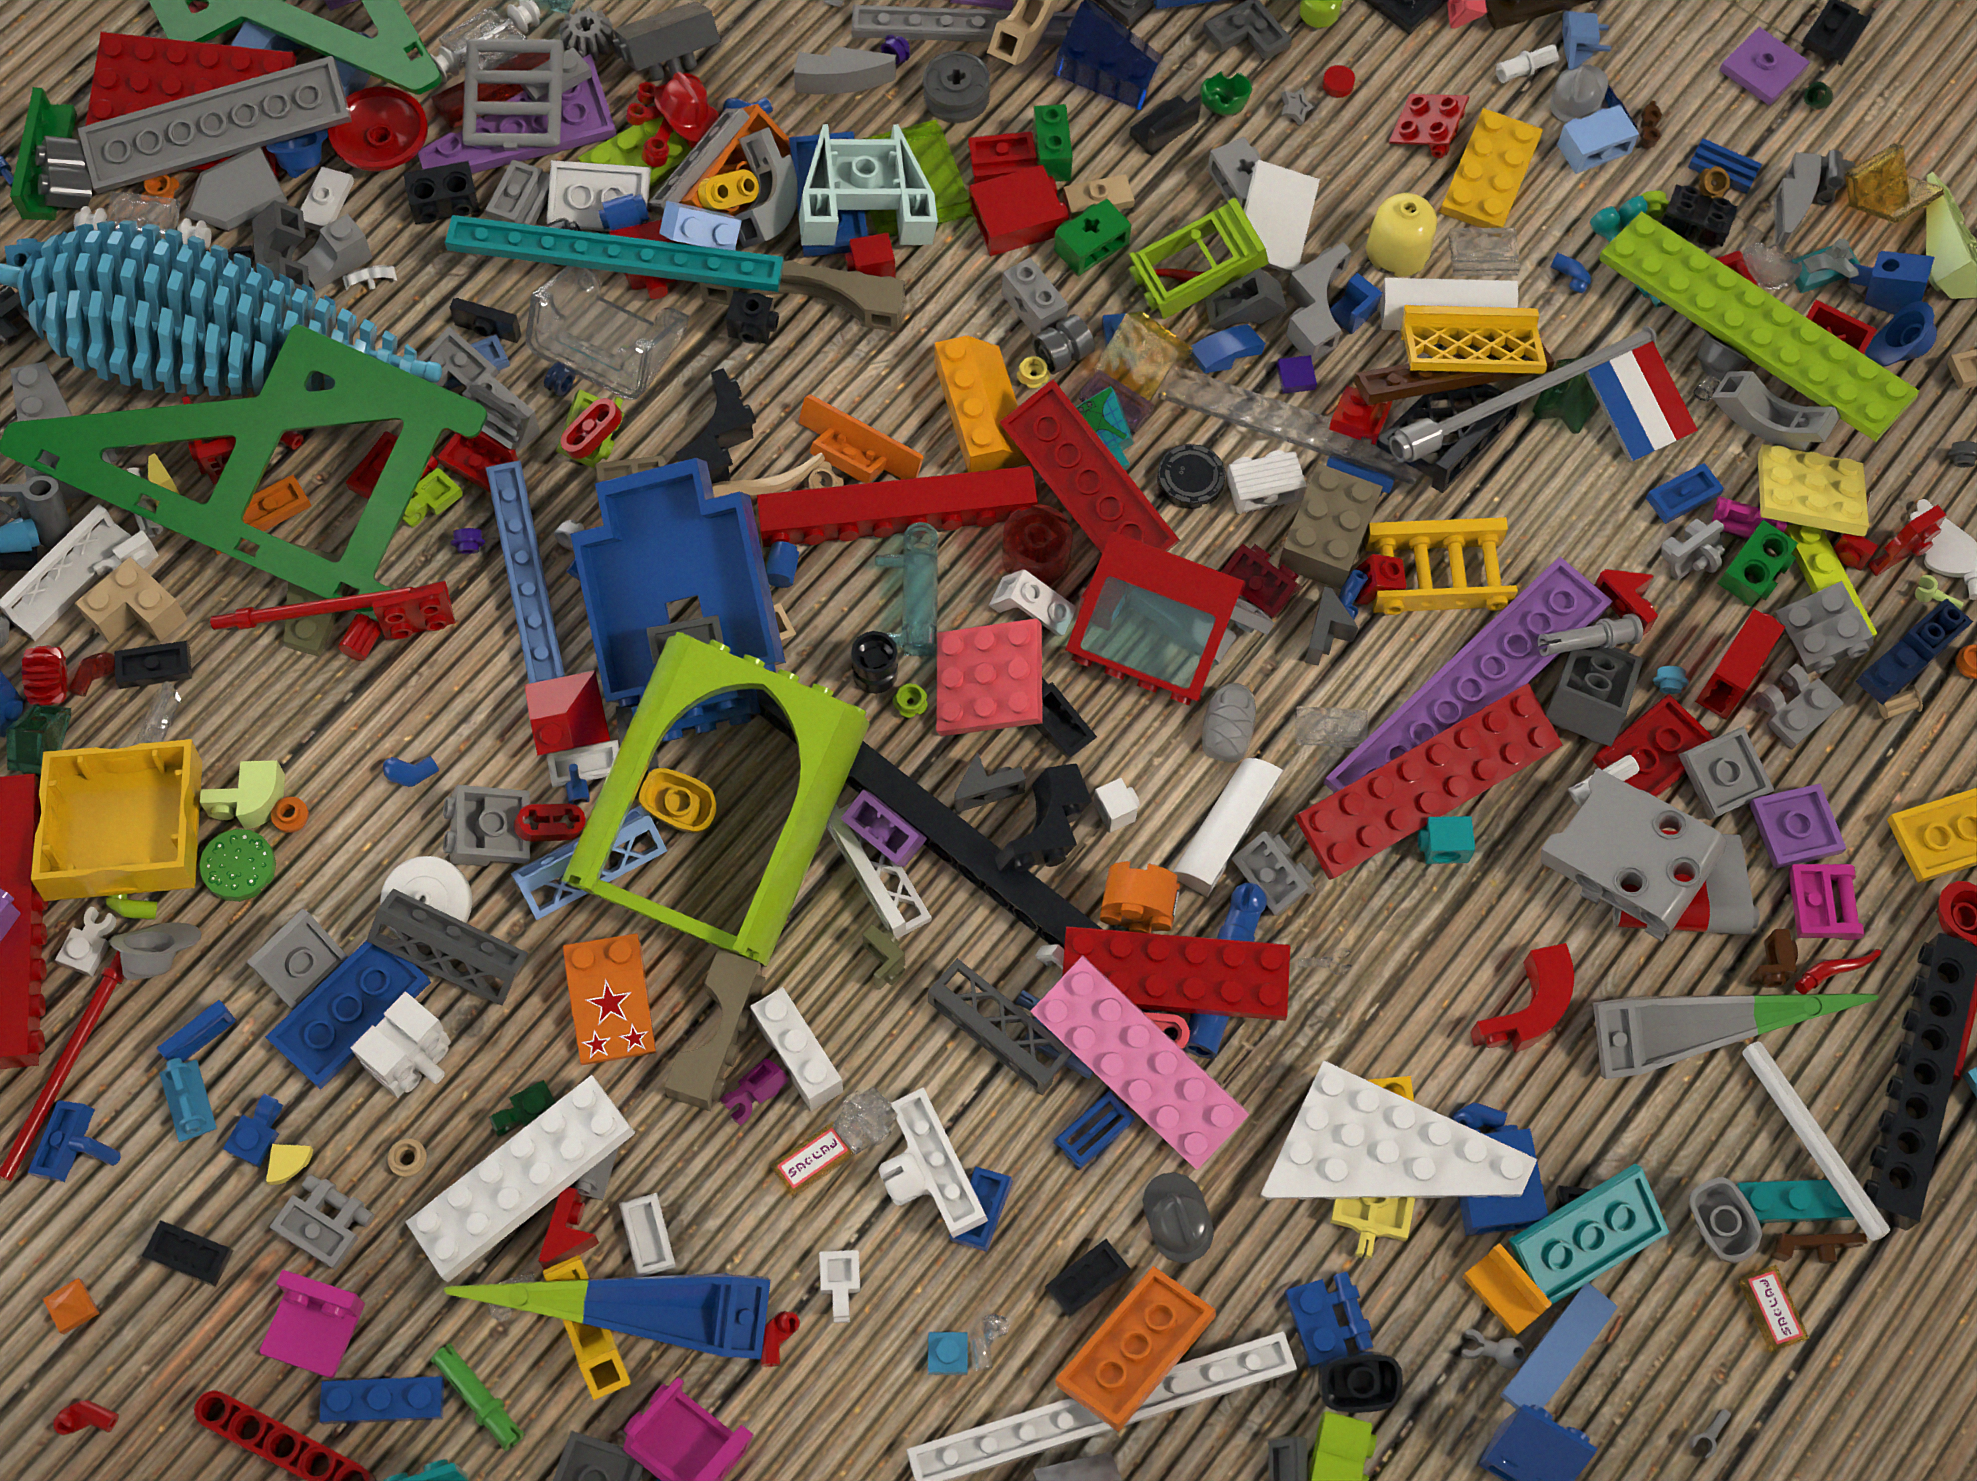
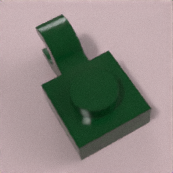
[489,1080,556,1137]

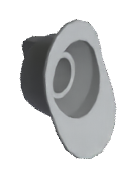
[1550,64,1608,123]
[111,922,201,980]

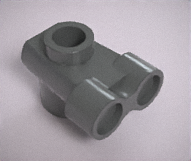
[1817,150,1855,205]

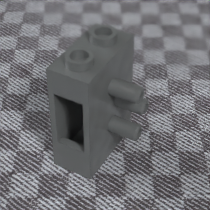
[612,1,721,81]

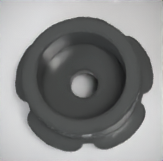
[1948,441,1977,468]

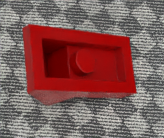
[1594,569,1659,635]
[538,1187,599,1269]

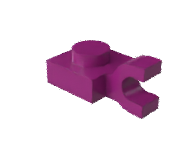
[719,1058,789,1126]

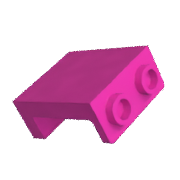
[622,1377,754,1481]

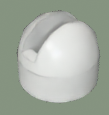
[554,519,585,550]

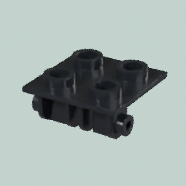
[1661,184,1738,248]

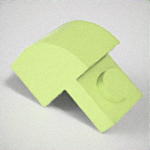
[200,760,285,829]

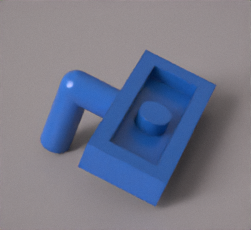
[27,1100,121,1182]

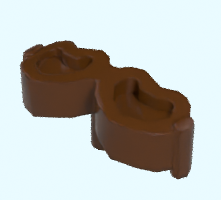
[1640,100,1662,149]

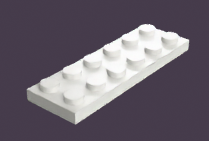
[406,1075,635,1283]

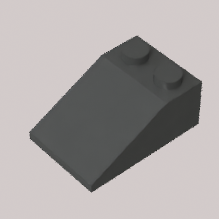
[1546,646,1643,747]

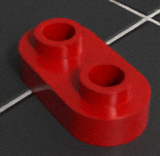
[560,398,622,459]

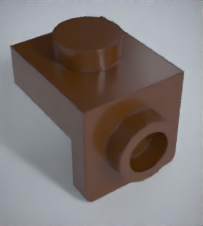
[1749,928,1798,988]

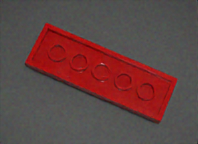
[999,379,1180,584]
[1062,926,1290,1021]

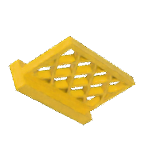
[1400,305,1547,374]

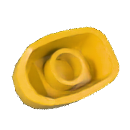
[638,768,716,833]

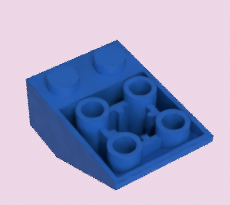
[1478,1404,1598,1481]

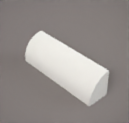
[1380,278,1518,330]
[1172,758,1283,898]

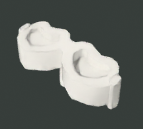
[342,265,397,291]

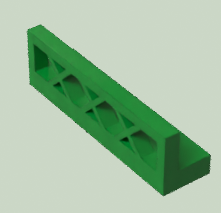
[10,87,77,221]

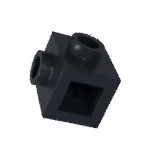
[726,291,779,344]

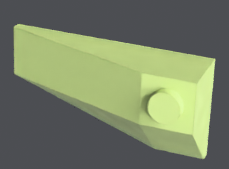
[1926,172,1977,299]

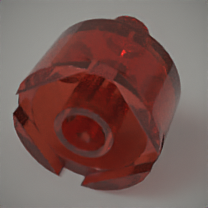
[1002,504,1073,587]

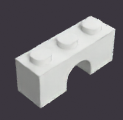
[750,987,843,1112]

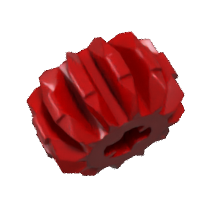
[21,645,69,706]

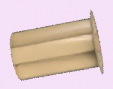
[1877,685,1923,719]

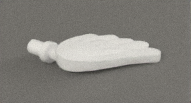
[1908,499,1977,600]

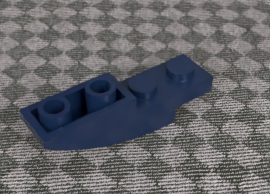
[1856,598,1973,706]

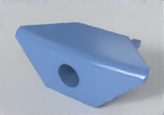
[1562,10,1611,70]

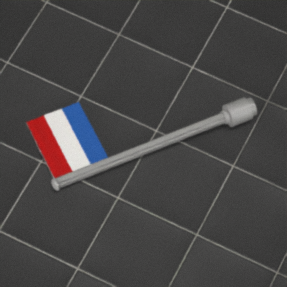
[1389,326,1698,463]

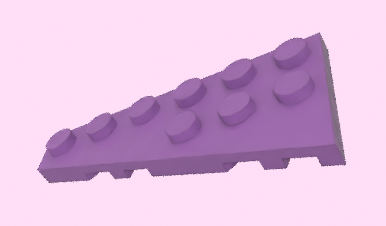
[418,53,617,173]

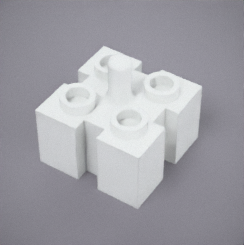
[351,991,451,1098]

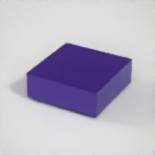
[1277,355,1317,394]

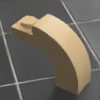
[987,0,1059,65]

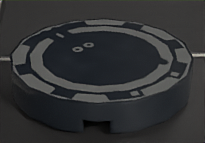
[1157,444,1226,509]

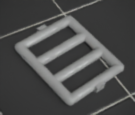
[462,35,564,151]

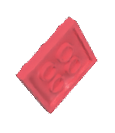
[936,618,1042,736]

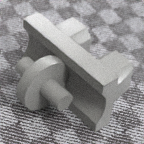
[1661,519,1725,580]

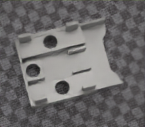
[1541,768,1727,941]

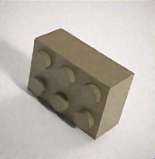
[1278,463,1383,590]

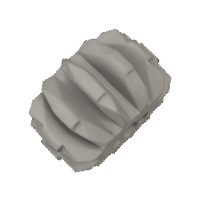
[559,6,614,61]

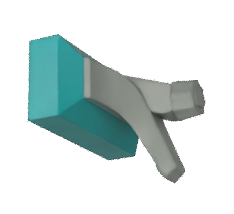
[1785,238,1861,294]

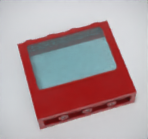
[1065,531,1246,706]

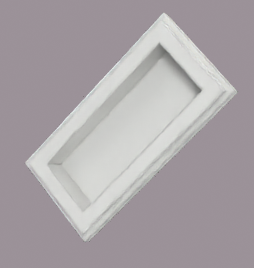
[546,740,619,788]
[619,1193,676,1277]

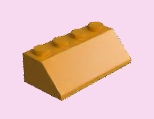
[934,335,1031,473]

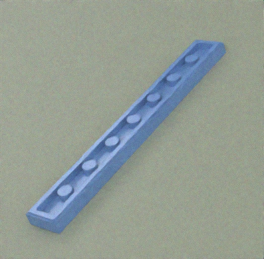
[486,460,565,684]

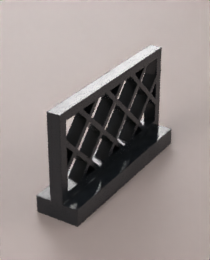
[1376,383,1522,493]

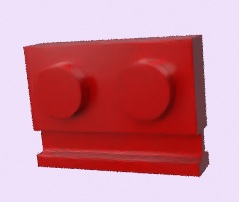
[968,131,1037,184]
[1328,386,1393,445]

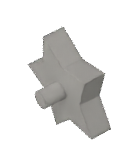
[1281,87,1314,125]

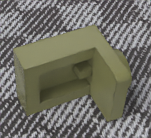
[862,924,905,990]

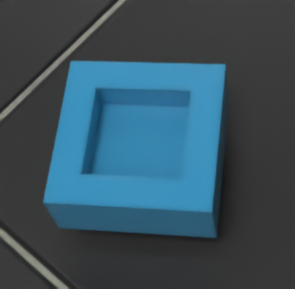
[928,1332,968,1375]

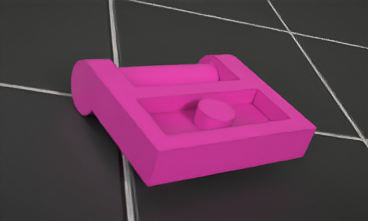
[1788,864,1865,940]

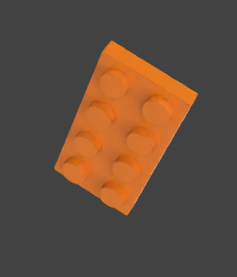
[1055,1266,1216,1432]

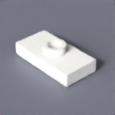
[301,167,354,231]

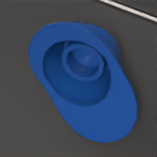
[266,128,328,178]
[1865,301,1937,367]

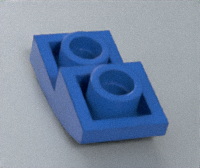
[1187,324,1266,373]

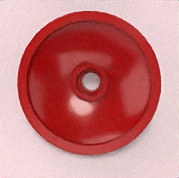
[328,86,428,171]

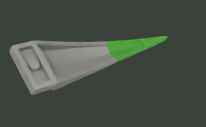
[1593,993,1879,1079]

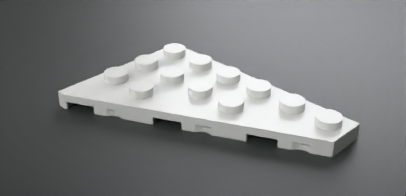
[1261,1060,1537,1200]

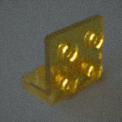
[1845,143,1944,223]
[1094,311,1193,407]

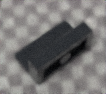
[1130,95,1202,156]

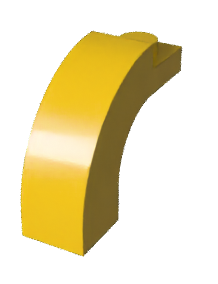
[543,1254,631,1401]

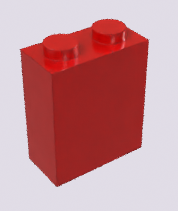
[968,165,1069,257]
[1695,609,1786,720]

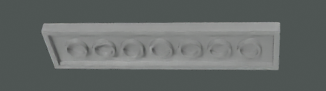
[78,56,352,193]

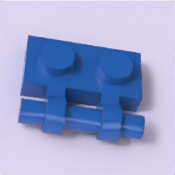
[1284,1272,1374,1368]

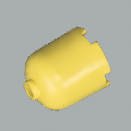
[1366,193,1438,277]

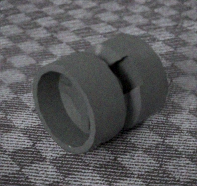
[1032,314,1095,375]

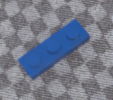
[319,1376,445,1424]

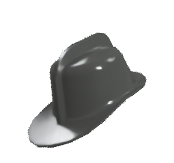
[1697,325,1755,382]
[1142,1172,1214,1263]

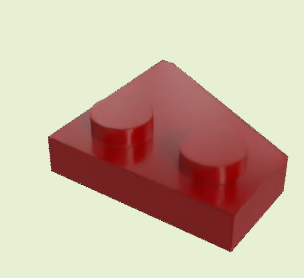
[1868,505,1946,576]

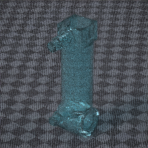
[875,522,938,656]

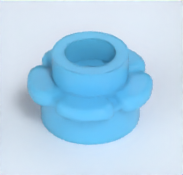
[1653,666,1689,694]

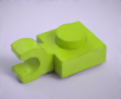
[402,468,463,528]

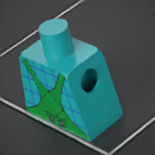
[1076,386,1134,470]

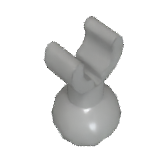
[1461,1329,1525,1369]

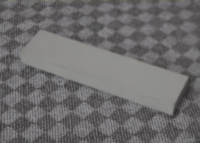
[648,109,750,214]

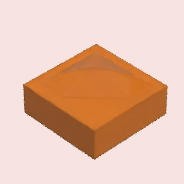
[43,1278,100,1335]

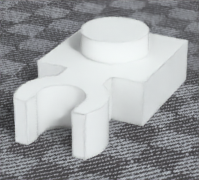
[55,906,116,977]

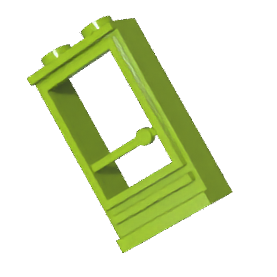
[1128,197,1269,320]

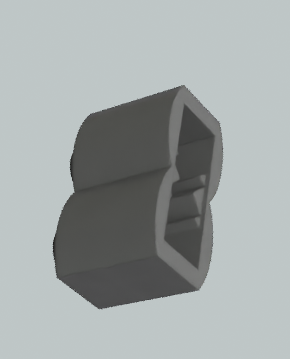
[35,136,92,209]

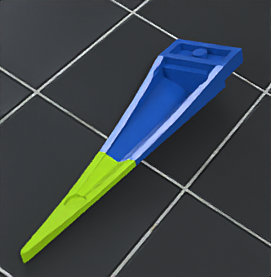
[443,1273,771,1359]

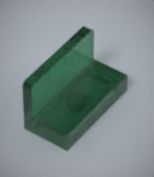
[1532,357,1597,434]

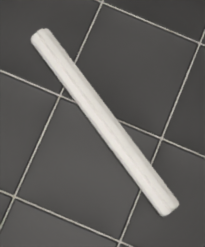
[1742,1041,1890,1241]

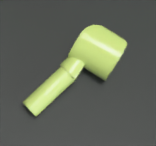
[1915,575,1964,609]

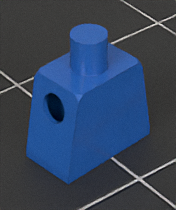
[1849,251,1935,315]

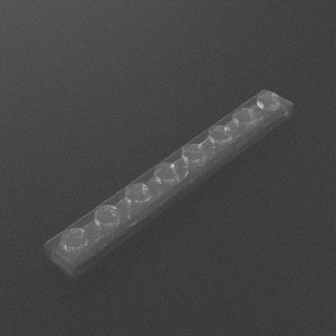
[1158,364,1425,485]

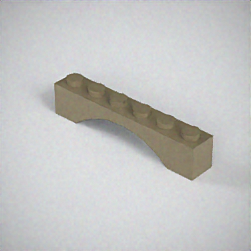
[700,260,905,332]

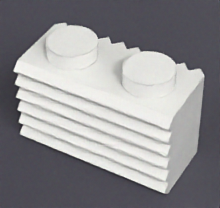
[1226,450,1306,514]

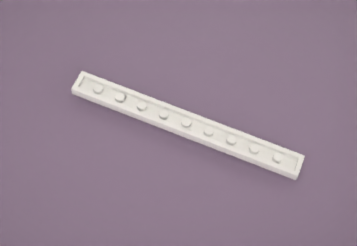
[906,1331,1297,1481]

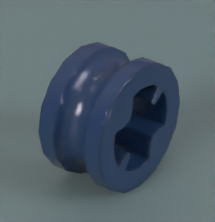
[544,362,576,397]

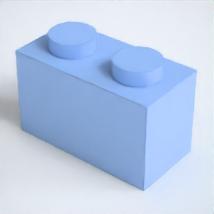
[1557,105,1639,174]
[659,200,742,250]

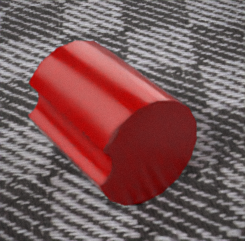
[338,614,382,661]

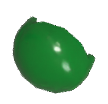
[1200,71,1253,117]

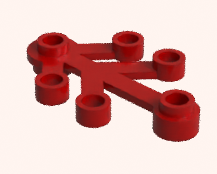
[626,73,718,167]

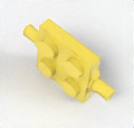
[1330,1197,1415,1259]

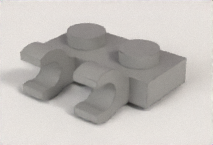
[1755,663,1844,750]

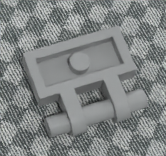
[269,1174,375,1271]

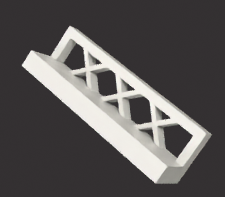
[0,504,132,641]
[826,802,932,939]

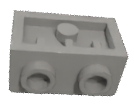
[1231,831,1316,916]

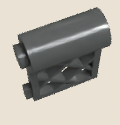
[0,475,73,549]

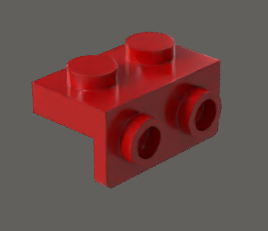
[437,431,518,493]

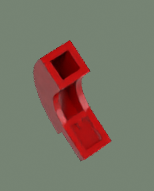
[1470,943,1574,1053]

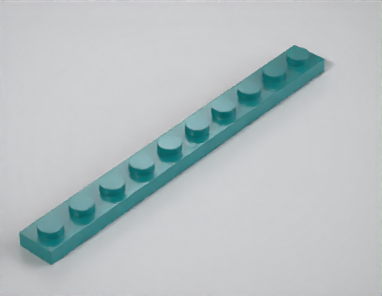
[445,215,784,292]

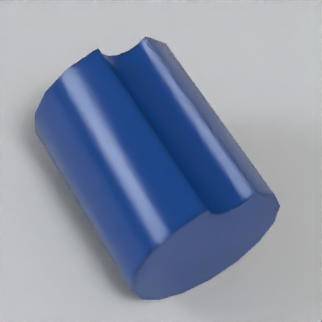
[766,541,800,588]

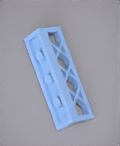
[511,806,667,920]

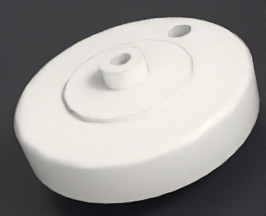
[380,856,472,946]

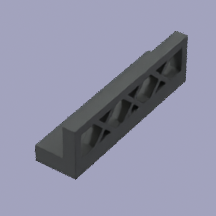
[366,888,528,1006]
[928,958,1073,1095]

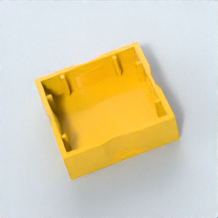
[31,739,202,901]

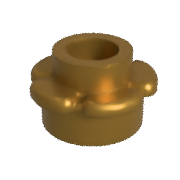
[1698,166,1730,199]

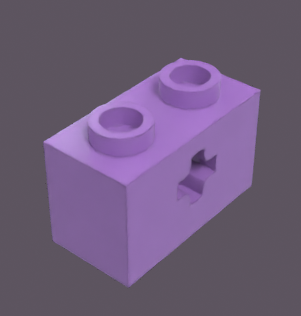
[840,790,927,867]

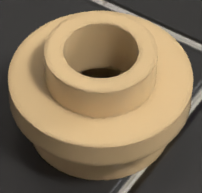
[388,1139,427,1178]

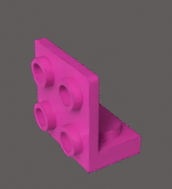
[260,1269,365,1378]

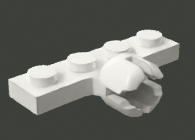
[879,1087,988,1238]

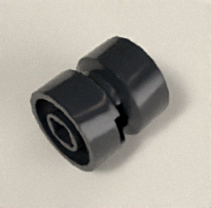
[851,631,898,694]

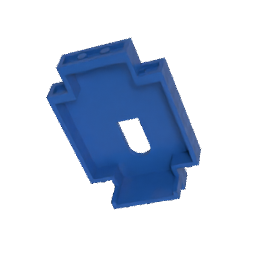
[570,458,786,742]

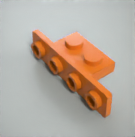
[798,394,924,483]

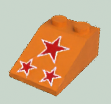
[563,933,656,1066]

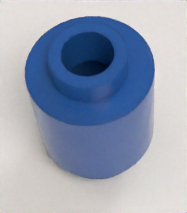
[598,193,650,231]

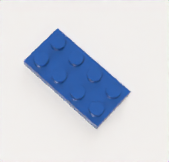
[789,131,868,257]
[265,941,431,1090]

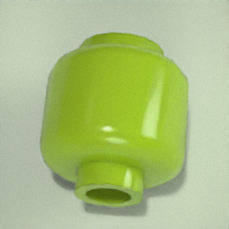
[1300,0,1343,28]

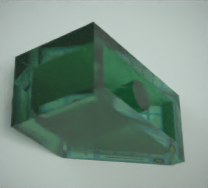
[6,705,71,776]

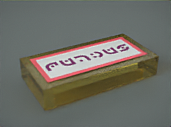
[770,1121,855,1198]
[1737,1265,1810,1353]

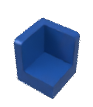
[1329,273,1382,335]

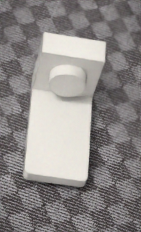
[989,569,1076,636]

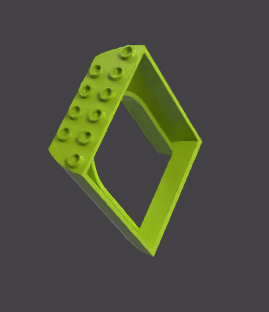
[561,632,870,967]

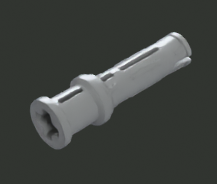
[1537,613,1643,657]

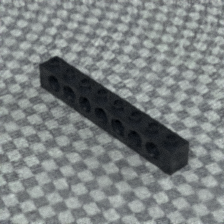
[1863,933,1977,1231]

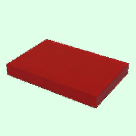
[1592,693,1715,798]

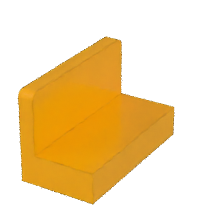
[1462,1243,1552,1338]

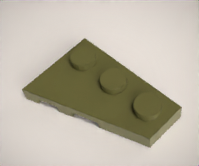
[284,543,350,657]

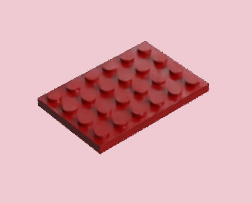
[85,32,296,180]

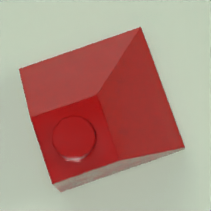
[524,670,610,756]

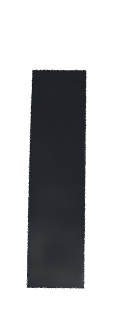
[1032,677,1097,759]

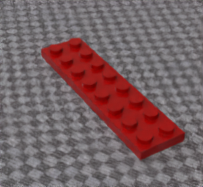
[1294,683,1563,880]

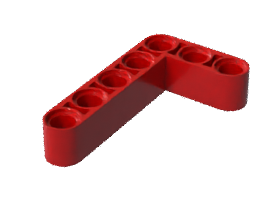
[194,1390,377,1481]

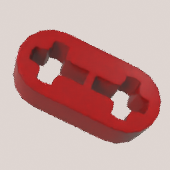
[514,803,586,842]

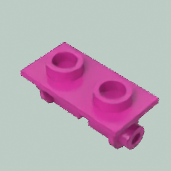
[1711,496,1788,539]

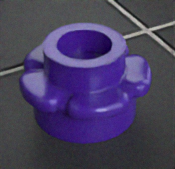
[881,34,910,65]
[450,528,485,554]

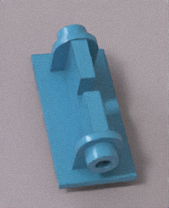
[159,1058,217,1142]

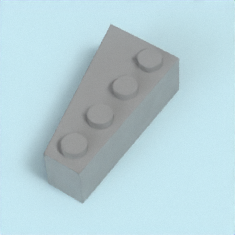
[10,361,91,501]

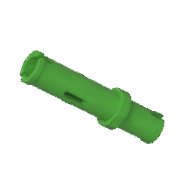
[431,1344,525,1451]

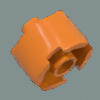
[1100,861,1180,933]

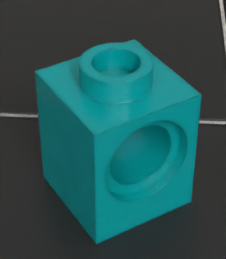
[1417,816,1475,864]

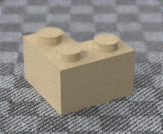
[75,557,187,643]

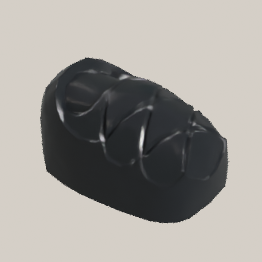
[1318,1351,1403,1413]

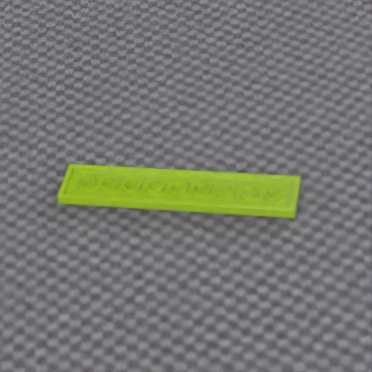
[1599,211,1920,442]

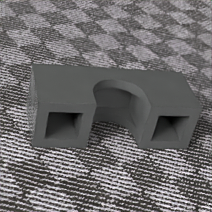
[252,200,310,291]

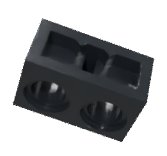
[403,161,480,225]

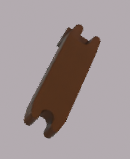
[1770,1233,1868,1264]

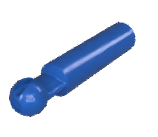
[1184,883,1267,1059]

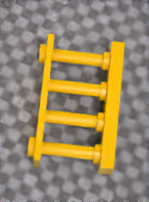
[1364,517,1518,615]

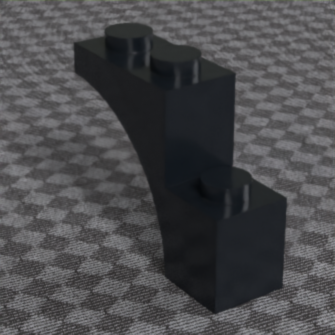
[676,368,756,484]
[995,763,1092,872]

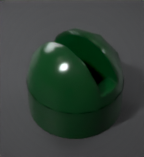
[1804,81,1833,110]

